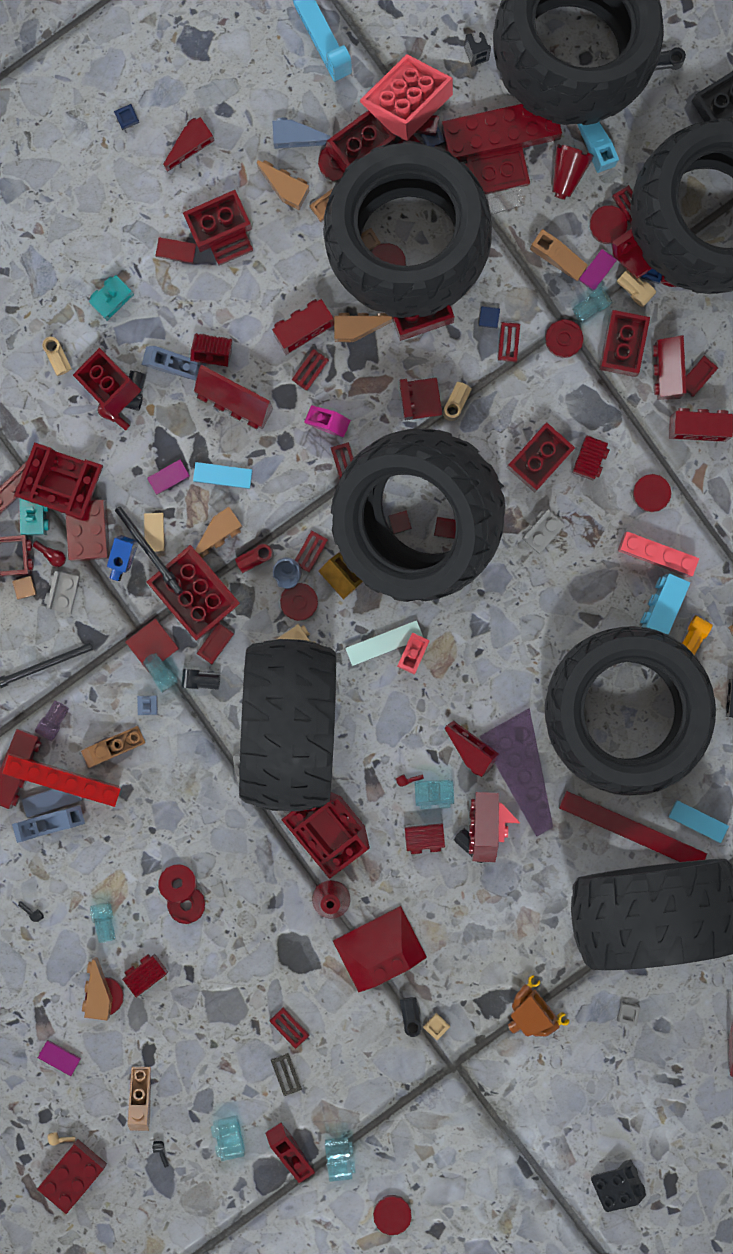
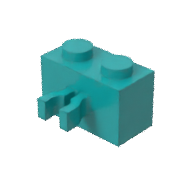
[88,275,134,321]
[19,498,50,536]

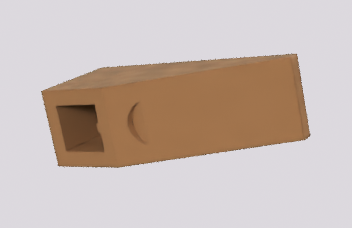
[257,160,310,210]
[530,229,588,281]
[334,313,392,342]
[195,507,243,558]
[81,726,145,769]
[82,957,112,1021]
[127,1067,151,1131]

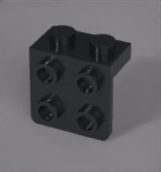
[591,1159,646,1212]

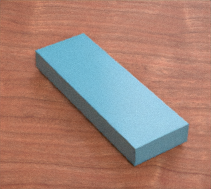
[193,462,253,489]
[668,800,729,843]

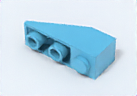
[577,122,619,173]

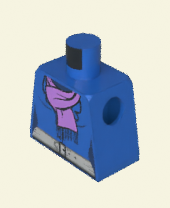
[107,535,139,581]

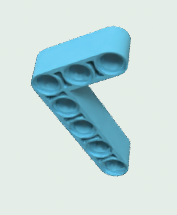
[293,0,352,82]

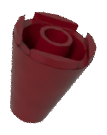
[552,144,594,200]
[312,880,350,919]

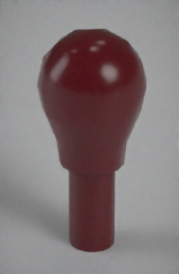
[97,404,130,431]
[32,540,66,567]

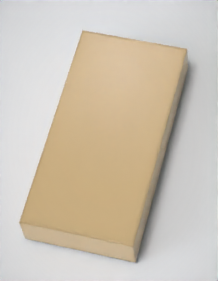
[144,513,165,552]

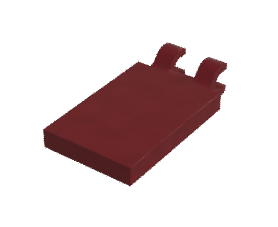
[465,147,530,194]

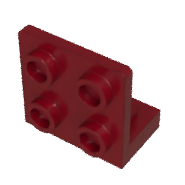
[612,229,653,279]
[399,378,442,421]

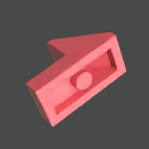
[397,633,430,675]
[499,802,520,842]

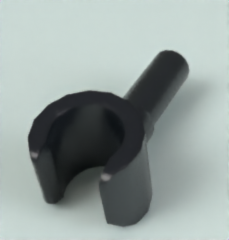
[18,902,44,922]
[152,1141,169,1168]

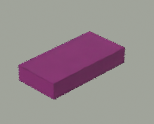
[579,249,617,292]
[147,460,190,495]
[37,1040,81,1076]

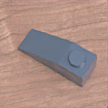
[272,117,331,149]
[141,346,206,381]

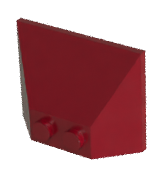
[14,442,103,520]
[281,792,370,879]
[332,906,427,993]

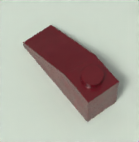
[163,117,215,172]
[444,721,499,777]
[265,1122,315,1183]

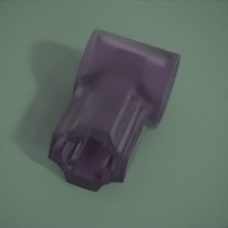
[35,700,70,741]

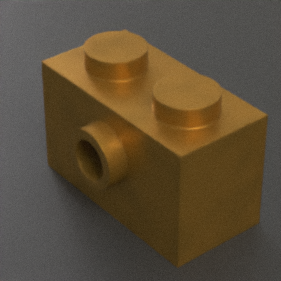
[318,552,363,600]

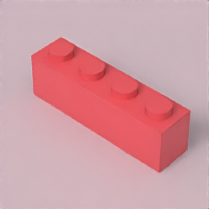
[618,532,699,578]

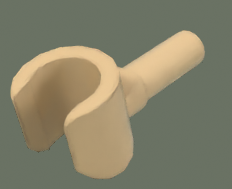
[47,1132,75,1146]

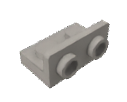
[522,509,565,554]
[44,571,80,614]

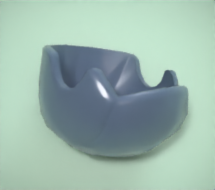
[273,557,302,589]

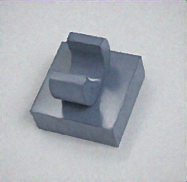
[137,695,158,715]

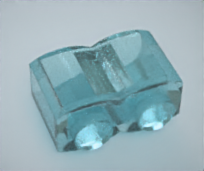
[415,780,454,809]
[211,1115,245,1161]
[325,1137,356,1182]

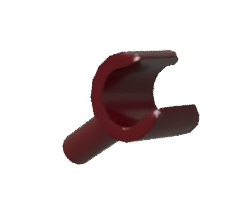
[395,774,424,787]

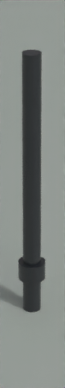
[115,507,183,595]
[0,643,93,688]

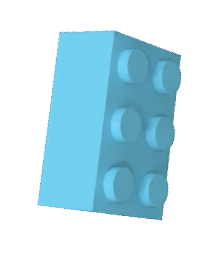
[640,573,691,634]

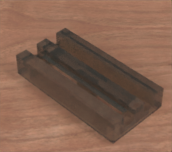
[271,1052,302,1096]

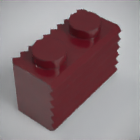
[190,333,233,367]
[572,435,610,481]
[404,823,445,854]
[122,954,168,998]

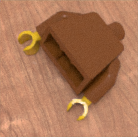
[508,975,569,1037]

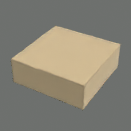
[423,1013,450,1040]

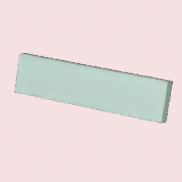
[345,620,423,666]

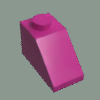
[304,405,351,438]

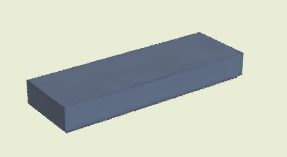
[21,789,83,818]

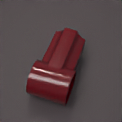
[235,544,274,574]

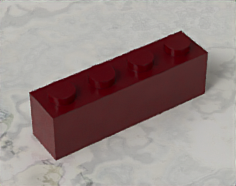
[0,729,42,809]

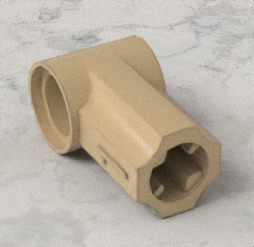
[617,270,656,307]
[42,337,72,376]
[443,382,472,421]

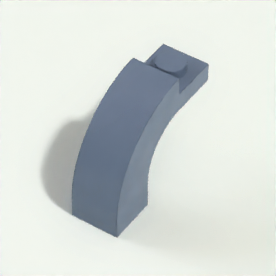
[12,805,85,843]

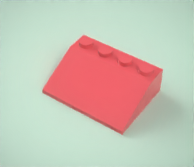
[360,54,453,141]

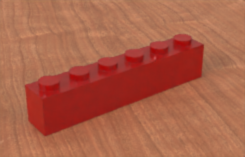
[2,753,121,807]

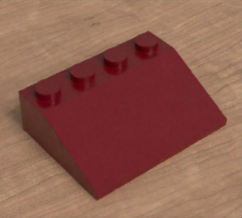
[194,365,273,430]
[146,545,240,642]

